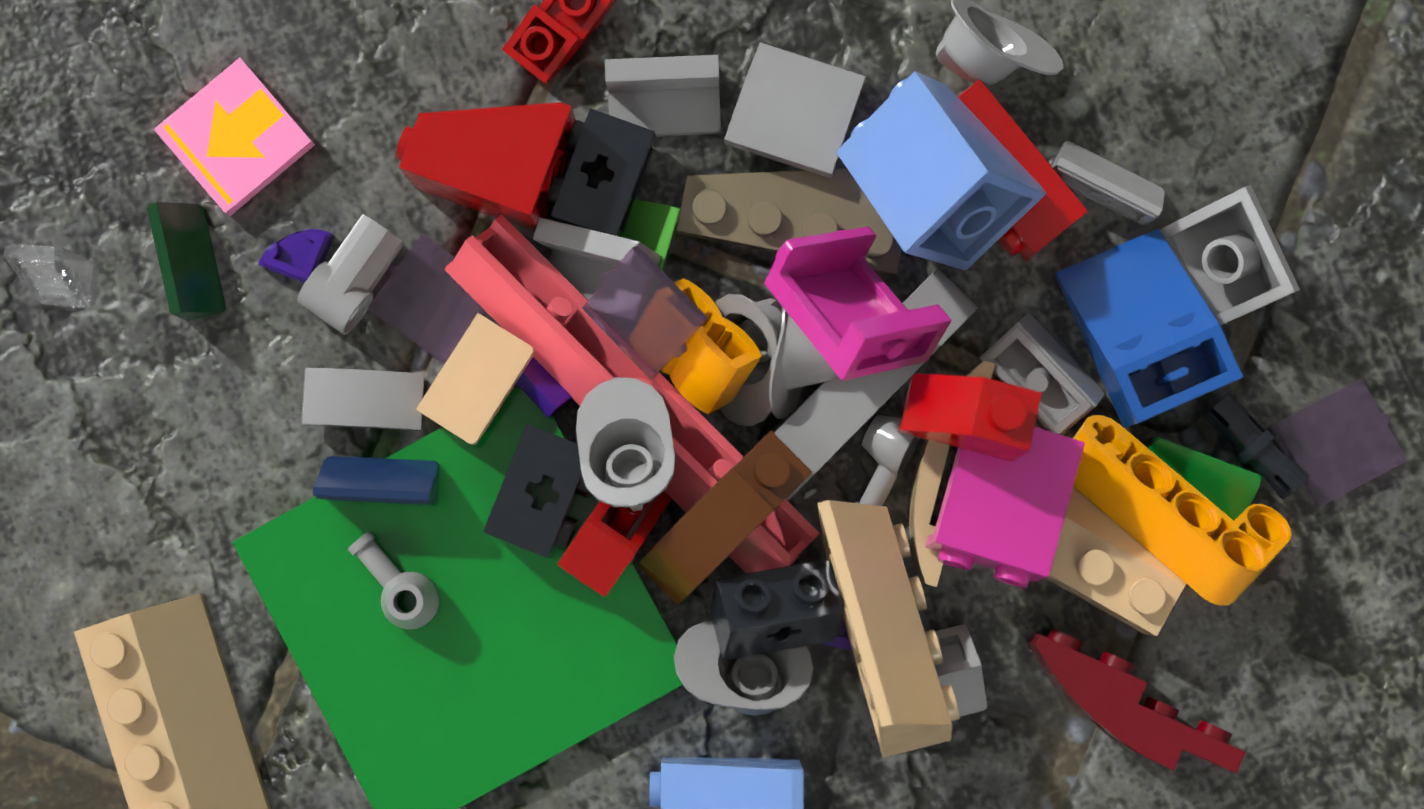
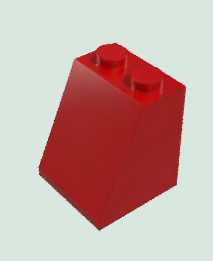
[396,102,576,232]

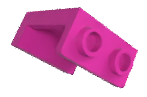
[764,227,952,381]
[925,427,1085,588]

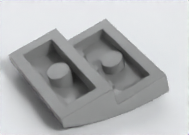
[724,42,866,179]

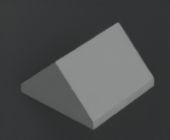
[1160,185,1300,326]

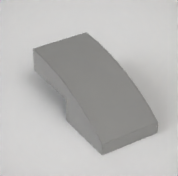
[301,368,424,431]

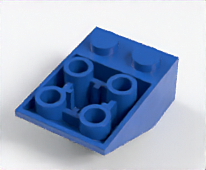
[1054,229,1243,428]

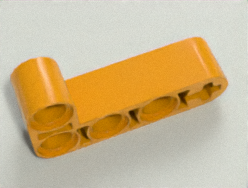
[1073,415,1292,606]

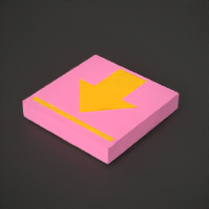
[154,58,315,216]

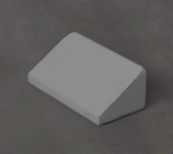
[1052,141,1165,226]
[980,313,1105,435]

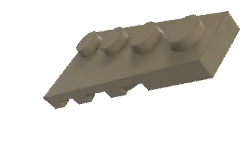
[676,168,902,277]

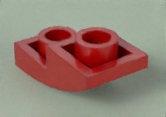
[502,0,617,84]

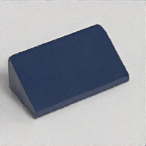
[313,456,439,505]

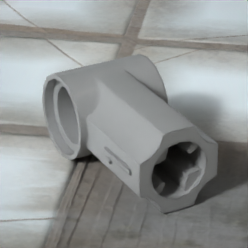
[297,214,405,335]

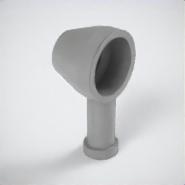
[856,414,921,506]
[347,531,439,629]

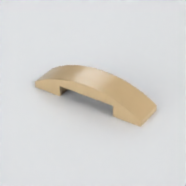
[909,361,995,587]

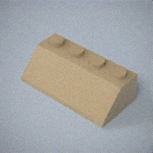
[1046,486,1186,636]
[818,500,960,758]
[74,593,271,809]

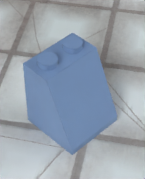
[836,71,1047,271]
[649,757,803,809]

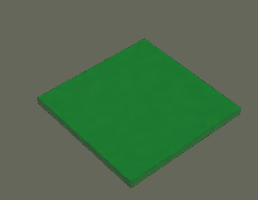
[232,386,683,809]

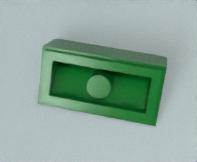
[1145,437,1263,520]

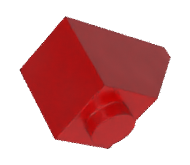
[899,373,1042,462]
[557,491,672,597]

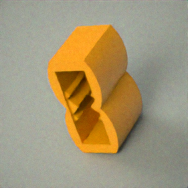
[631,278,762,414]

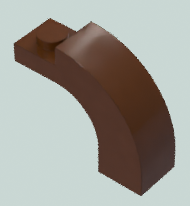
[638,430,812,606]

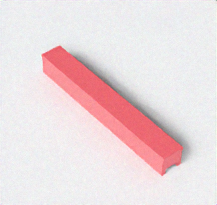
[444,214,820,574]

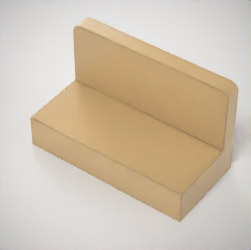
[416,313,535,445]

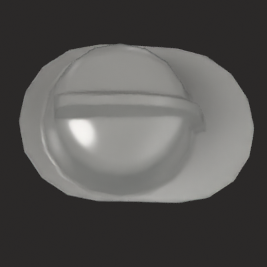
[936,0,1063,85]
[715,294,782,426]
[769,308,836,419]
[576,378,675,511]
[674,621,813,716]

